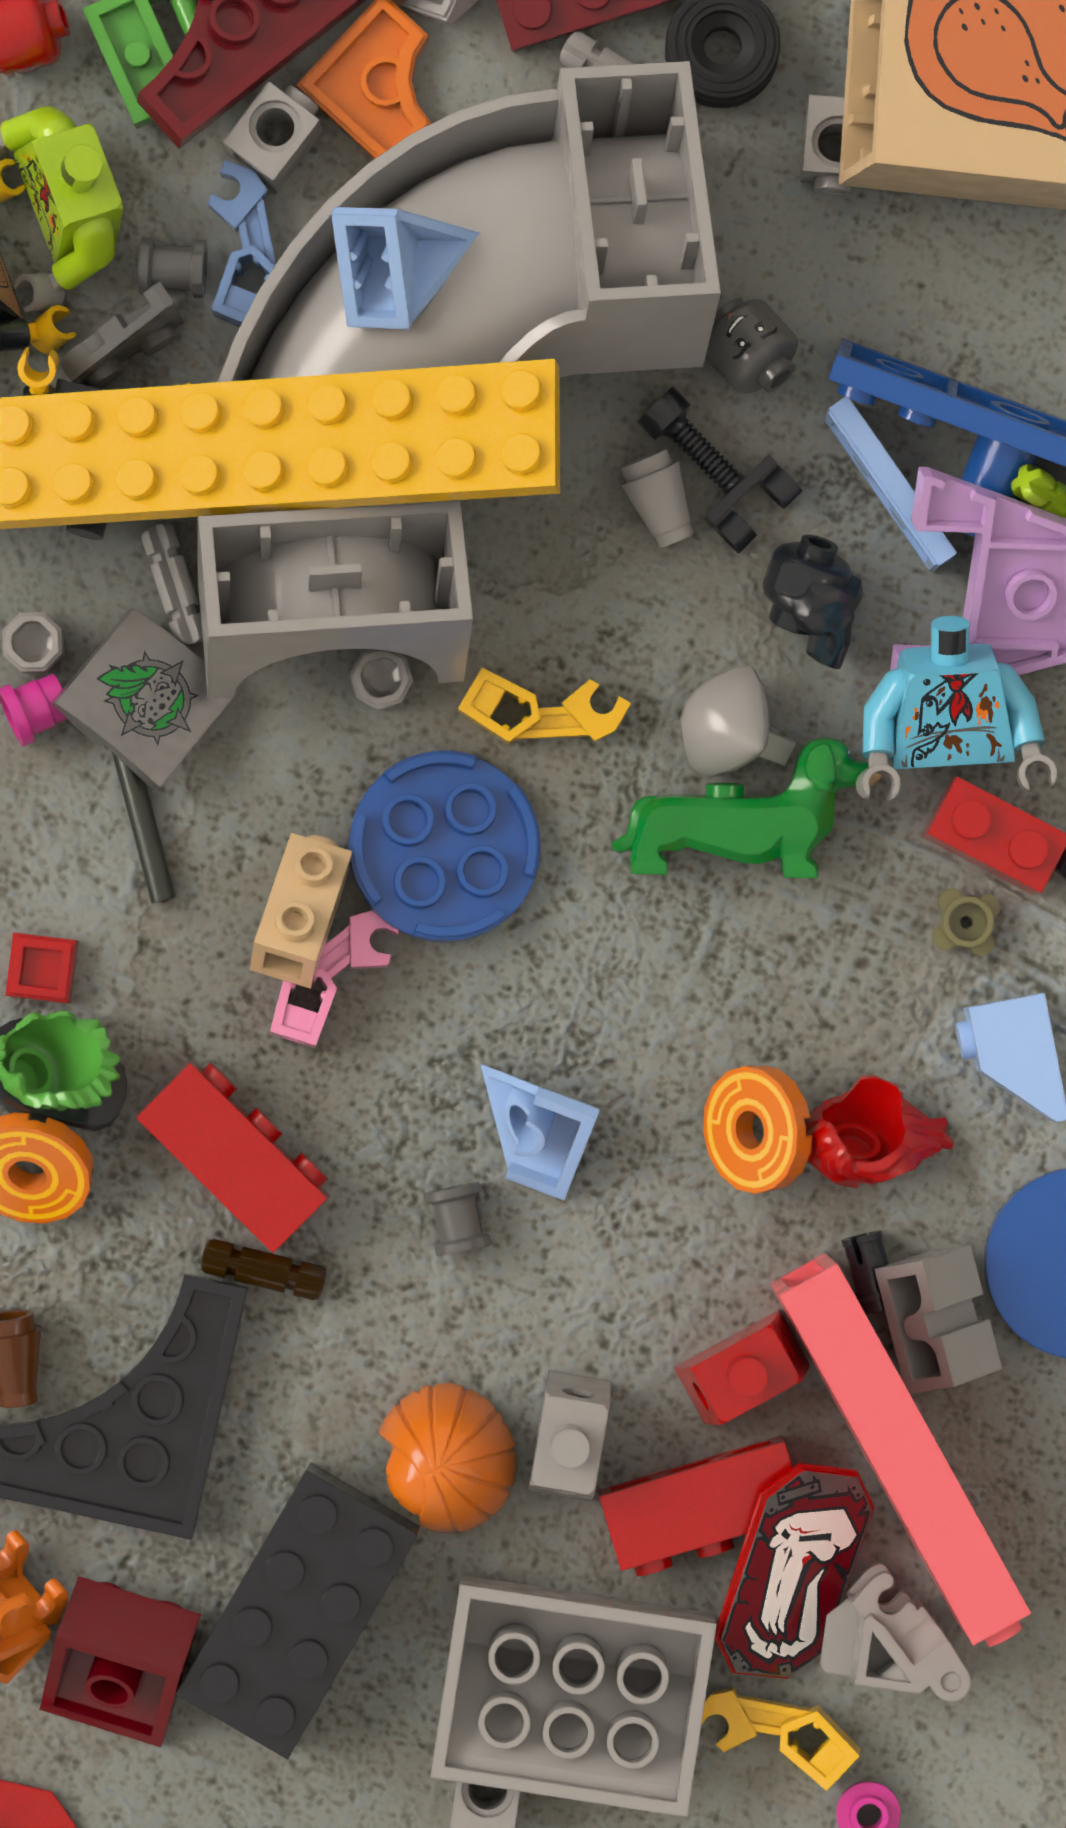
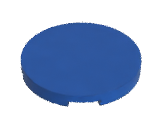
[349,750,541,943]
[984,1168,1066,1358]

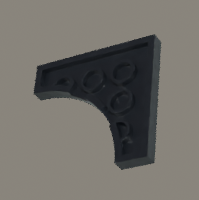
[0,1273,249,1540]

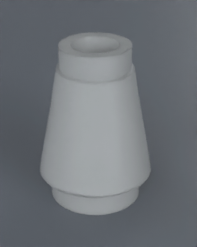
[620,448,694,548]

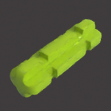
[1011,464,1066,518]

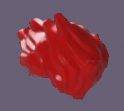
[805,1075,954,1188]

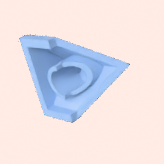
[480,1064,600,1200]

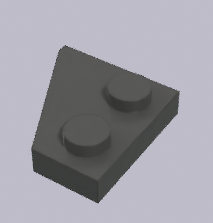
[59,281,184,389]

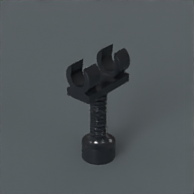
[637,386,802,554]

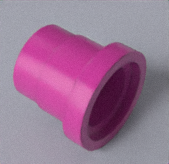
[0,673,67,747]

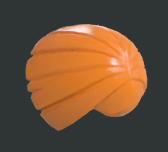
[378,1383,518,1534]

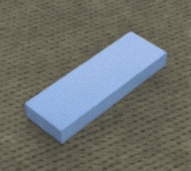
[824,397,957,572]

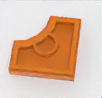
[296,0,432,160]

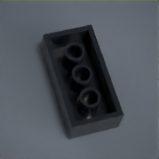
[176,1462,420,1760]

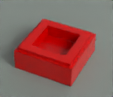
[5,932,79,1004]

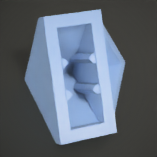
[331,207,480,330]

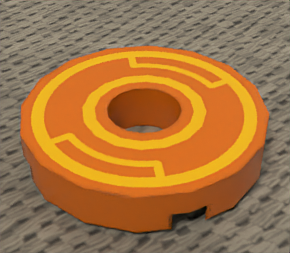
[703,1065,812,1194]
[0,1112,94,1224]

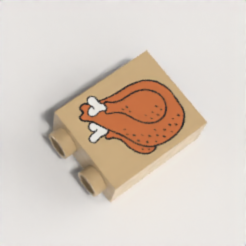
[839,0,1066,210]

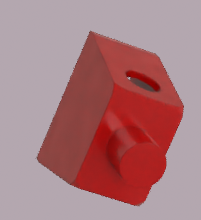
[674,1309,810,1425]

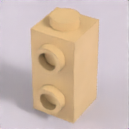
[250,833,352,989]

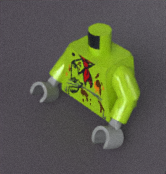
[0,106,123,312]

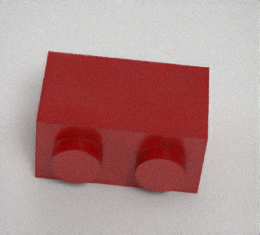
[921,777,1066,895]

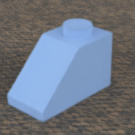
[955,993,1066,1122]

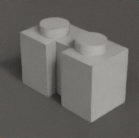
[875,1244,1002,1394]

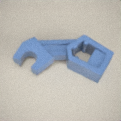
[207,160,277,327]

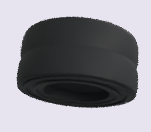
[665,0,781,108]

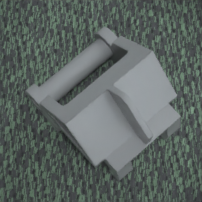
[820,1562,971,1702]

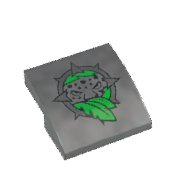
[51,608,238,788]

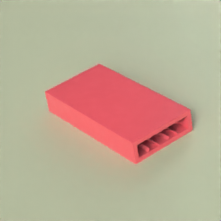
[769,1253,1031,1647]

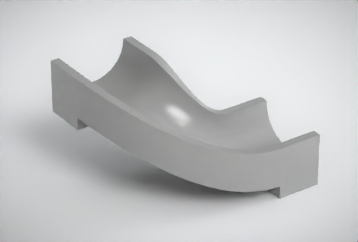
[197,61,721,699]

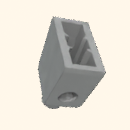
[527,1370,611,1501]

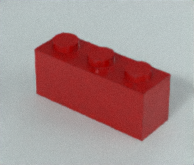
[136,1062,330,1253]
[598,1435,792,1576]

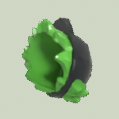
[0,1010,127,1131]

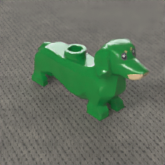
[611,737,882,878]

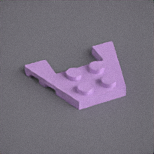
[890,467,1066,675]

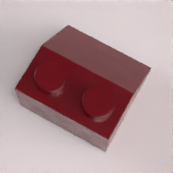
[39,1576,201,1747]

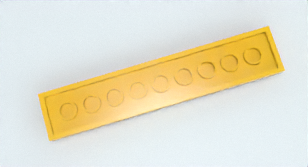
[0,359,560,529]

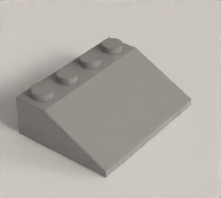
[430,1574,717,1817]

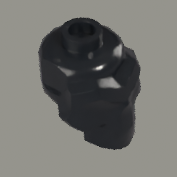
[763,535,863,669]

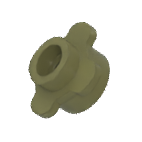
[932,888,1001,956]

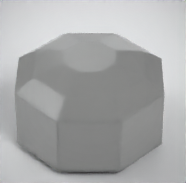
[2,612,65,674]
[350,649,414,711]

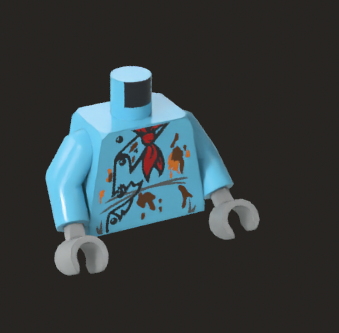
[856,616,1057,801]

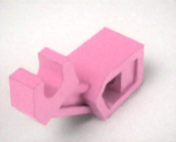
[269,910,399,1048]

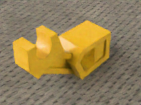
[458,667,631,744]
[701,1687,861,1791]

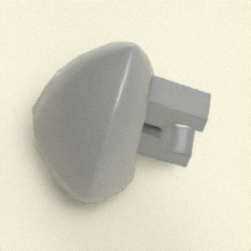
[680,666,796,776]

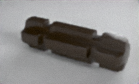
[201,1239,327,1300]

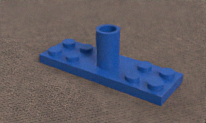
[828,338,1066,537]

